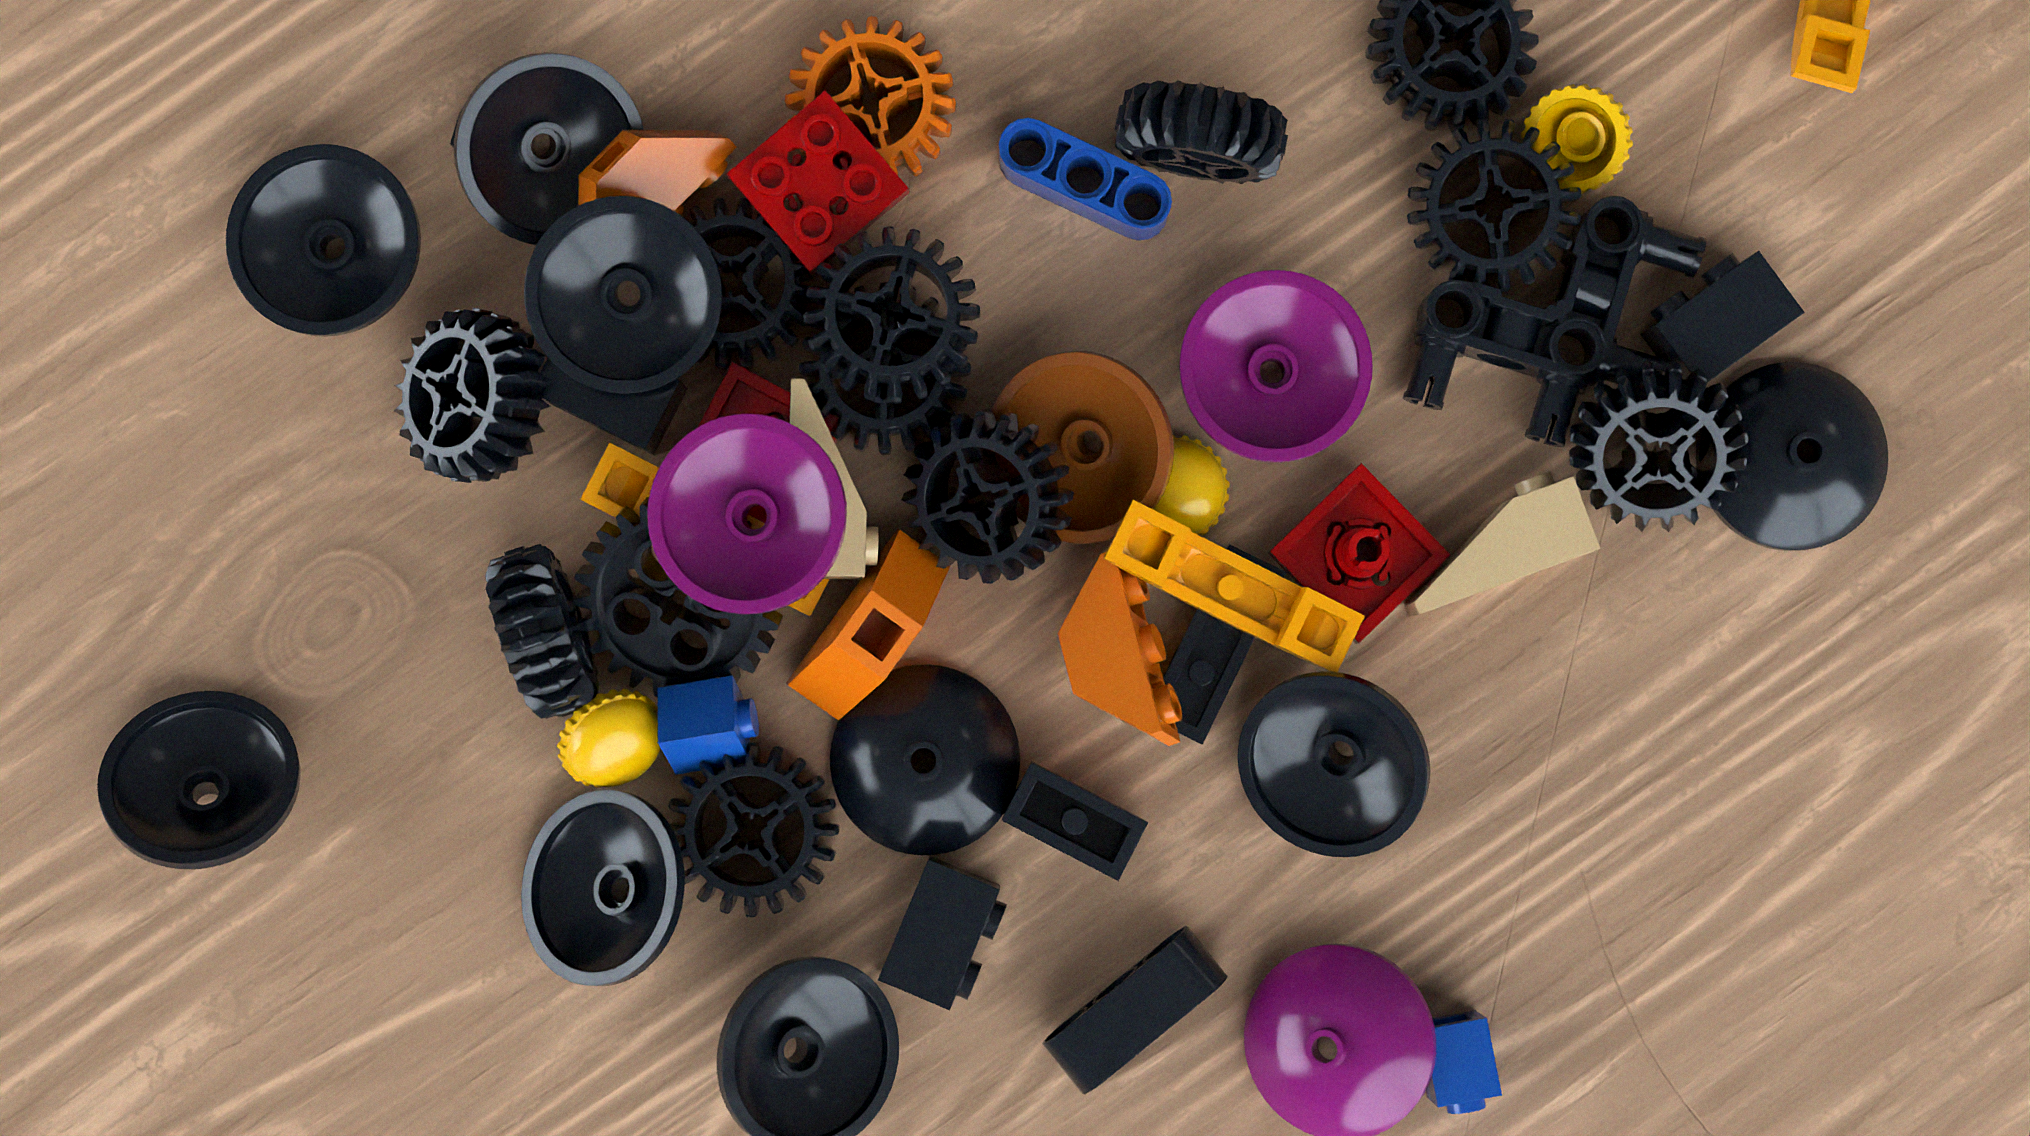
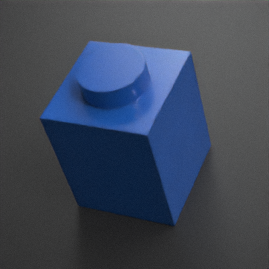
[657,675,759,775]
[1426,1010,1502,1114]

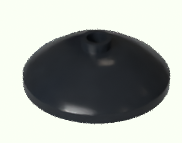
[454,52,644,245]
[226,144,421,337]
[524,196,723,394]
[1696,362,1888,551]
[830,665,1020,855]
[1238,671,1430,857]
[97,691,301,869]
[521,790,685,986]
[717,956,899,1136]

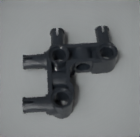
[1403,196,1707,447]

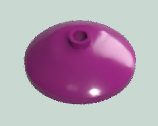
[1179,270,1373,463]
[647,414,847,614]
[1244,943,1436,1136]

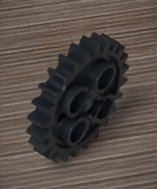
[573,497,783,697]

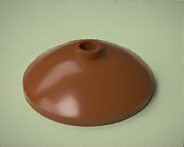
[986,351,1174,544]

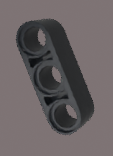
[1042,926,1228,1094]

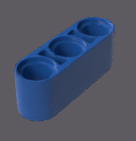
[999,118,1172,241]

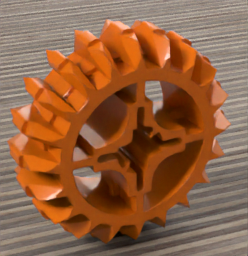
[784,15,956,176]

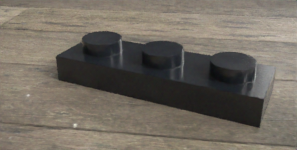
[1163,544,1287,745]

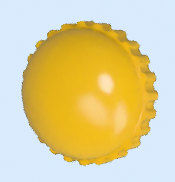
[1521,84,1633,194]
[1153,435,1230,536]
[557,689,661,788]

